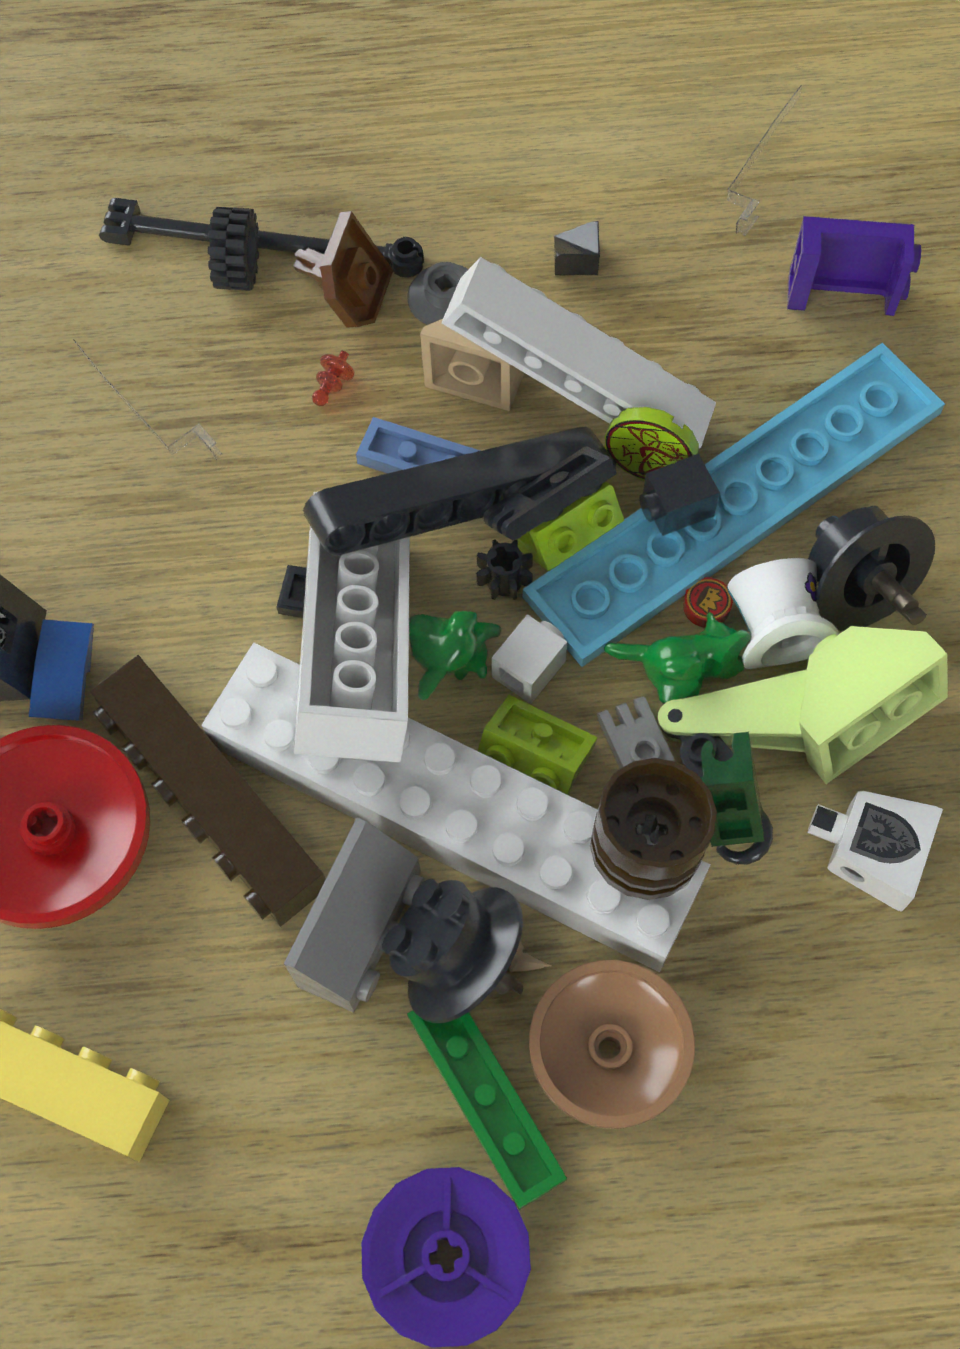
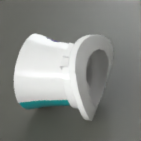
[727,558,839,669]

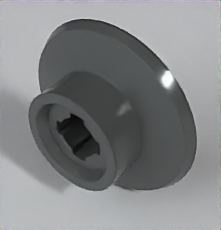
[407,262,469,325]

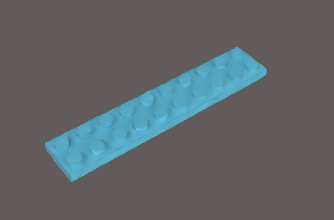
[522,343,945,667]

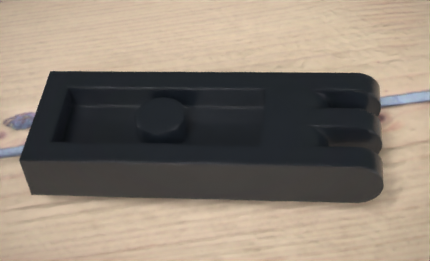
[483,446,617,540]

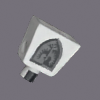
[807,791,943,912]

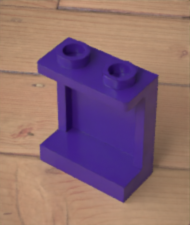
[787,216,921,316]

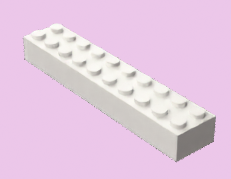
[201,642,711,972]

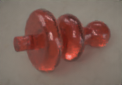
[312,350,355,406]

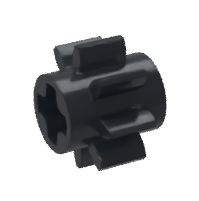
[476,539,533,600]

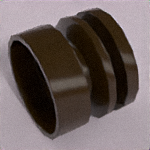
[590,758,717,900]

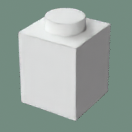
[492,614,567,704]

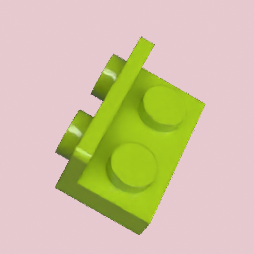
[516,481,624,571]
[477,694,598,795]

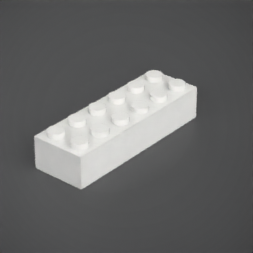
[294,492,410,762]

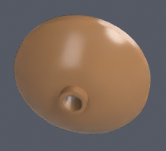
[529,960,695,1129]

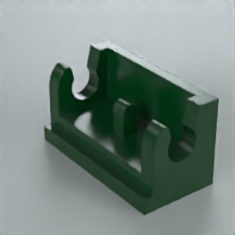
[700,732,765,847]

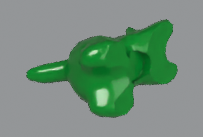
[409,611,502,700]
[604,612,751,704]

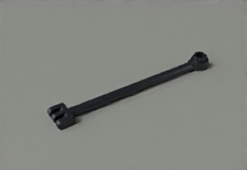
[99,198,424,278]

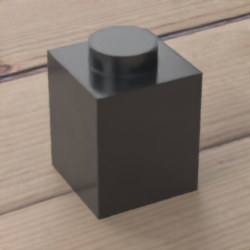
[639,454,720,536]

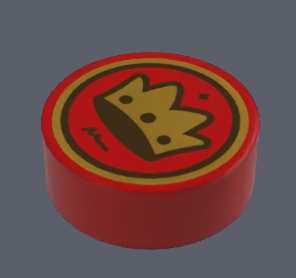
[683,577,733,628]

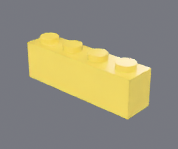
[0,1009,170,1162]

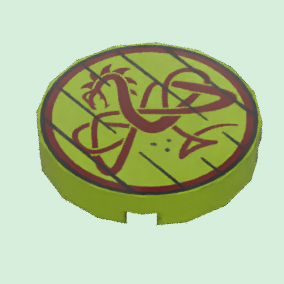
[605,407,699,480]

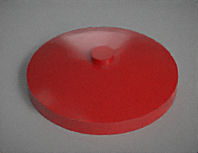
[0,725,150,929]

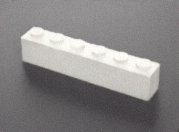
[442,257,716,449]

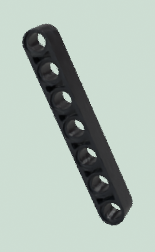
[303,426,616,555]

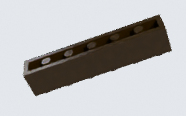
[90,655,326,927]

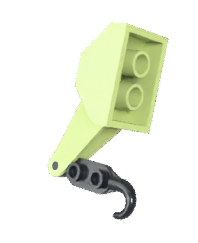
[658,626,948,865]

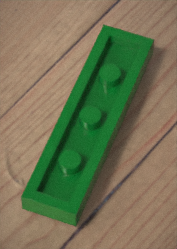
[407,1010,567,1210]

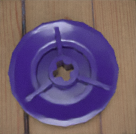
[361,1167,531,1348]

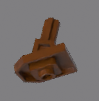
[293,211,394,328]

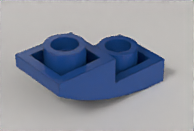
[29,619,94,721]

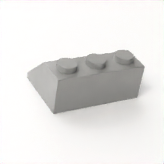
[284,817,425,1013]

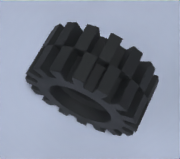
[208,207,259,291]

